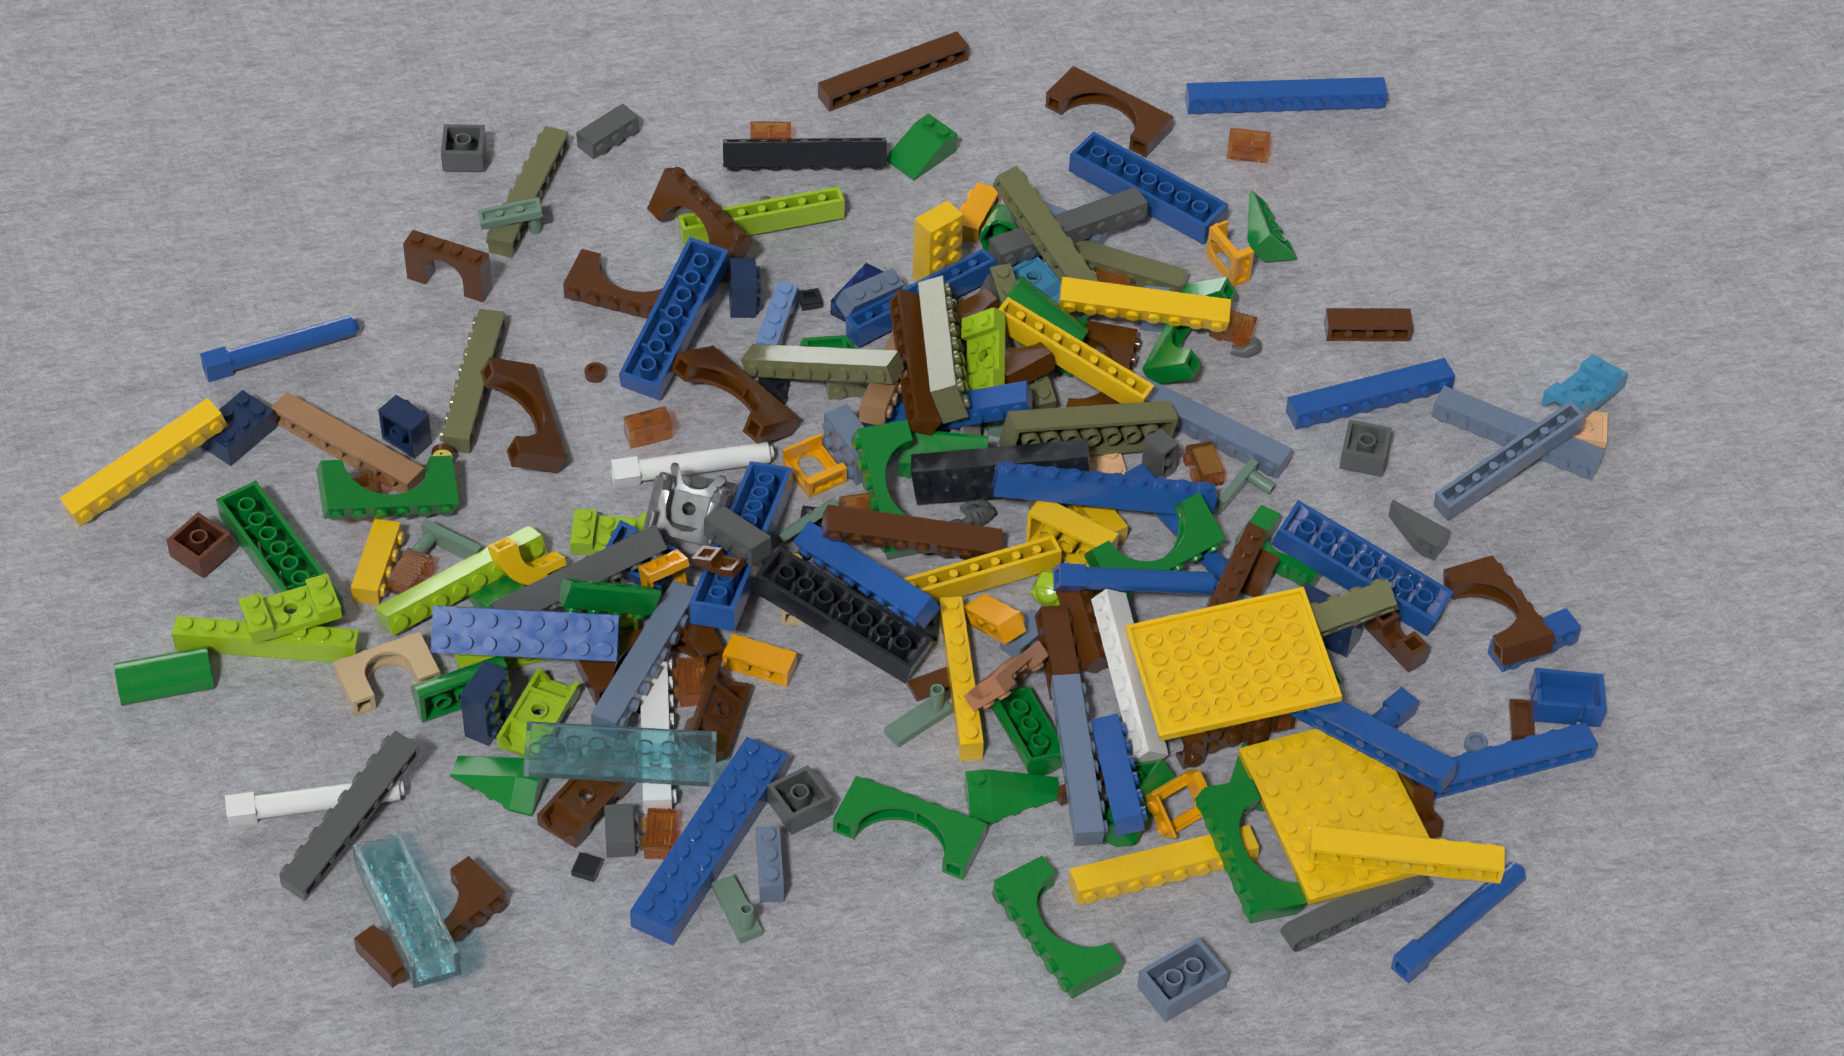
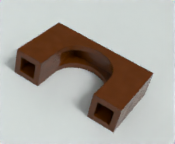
[403,230,492,302]

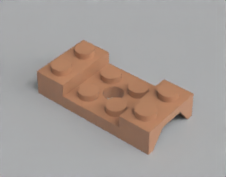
[963,640,1049,711]

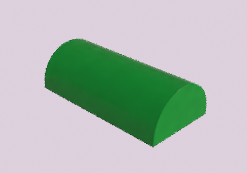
[1000,276,1089,341]
[114,646,214,706]
[411,656,508,723]
[991,686,1062,776]

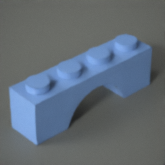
[756,281,799,345]

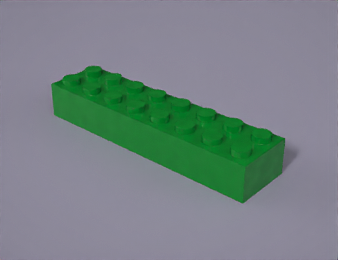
[216,480,345,626]

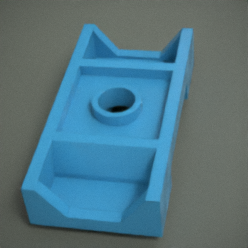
[996,256,1061,304]
[1542,354,1628,417]

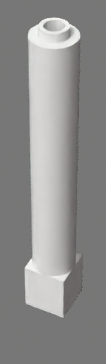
[610,442,774,489]
[225,781,405,827]

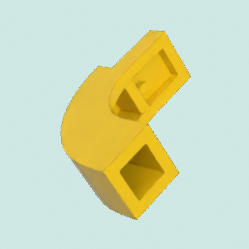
[488,537,567,585]

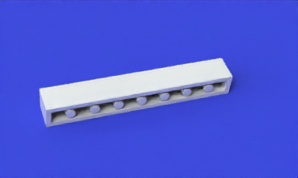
[1091,589,1169,763]
[640,657,677,814]

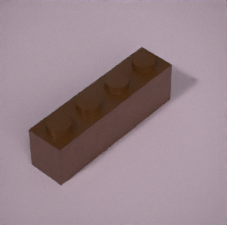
[1324,308,1413,341]
[1056,589,1108,673]
[1035,605,1084,700]

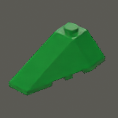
[1247,190,1297,262]
[450,756,547,817]

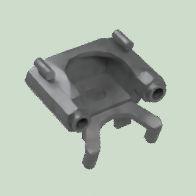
[644,463,731,547]

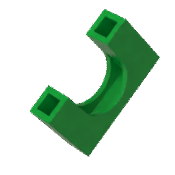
[1235,504,1323,587]

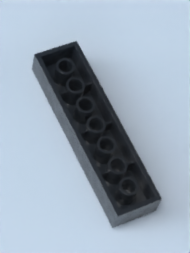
[911,439,1092,505]
[751,546,933,684]

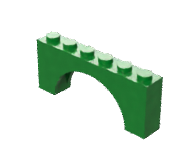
[1142,277,1237,384]
[851,420,919,559]
[316,455,460,521]
[1084,492,1226,598]
[833,776,987,880]
[1195,779,1308,923]
[992,856,1122,999]

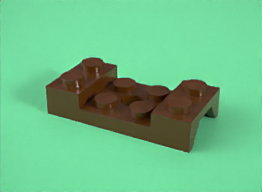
[681,659,752,763]
[1176,717,1272,769]
[537,751,634,848]

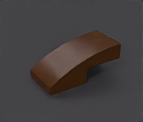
[691,545,745,578]
[1240,548,1280,598]

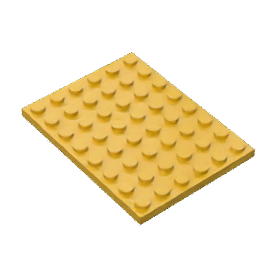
[1125,587,1342,741]
[1238,729,1429,905]

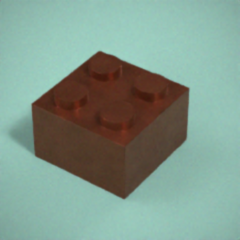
[166,512,234,578]

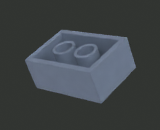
[822,404,864,486]
[1137,937,1228,1022]

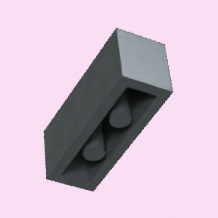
[576,103,639,159]
[704,506,771,567]

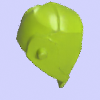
[1029,570,1060,606]

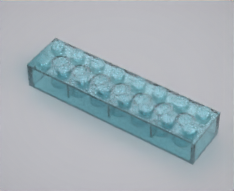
[523,721,717,787]
[352,832,461,988]

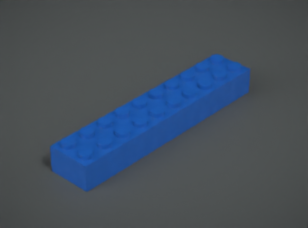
[689,461,793,631]
[630,737,788,946]

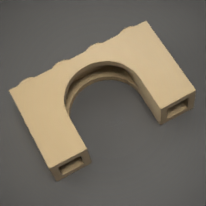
[333,631,440,716]

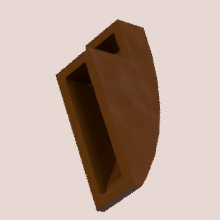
[1397,771,1443,839]

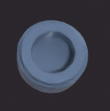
[1464,732,1488,752]

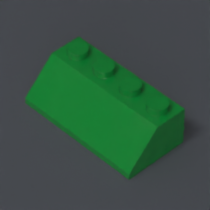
[898,431,989,478]
[558,578,661,619]
[1102,759,1176,847]

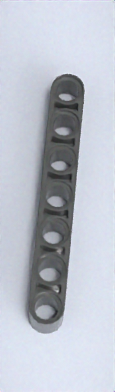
[1280,875,1432,952]

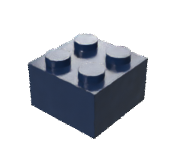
[728,258,761,318]
[378,395,432,459]

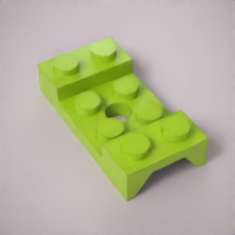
[961,307,1005,391]
[570,509,662,555]
[238,573,342,644]
[496,668,580,762]

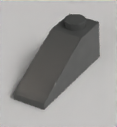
[1388,500,1451,561]

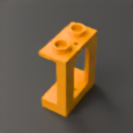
[1206,220,1254,287]
[783,433,847,498]
[638,549,690,607]
[1145,770,1207,839]

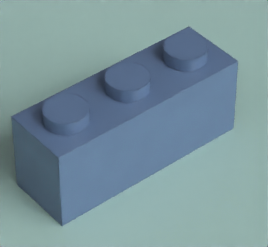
[835,268,904,317]
[756,826,784,903]

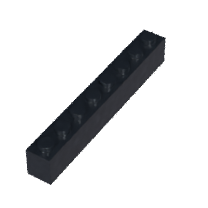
[723,137,887,170]

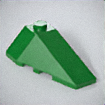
[964,769,1059,825]

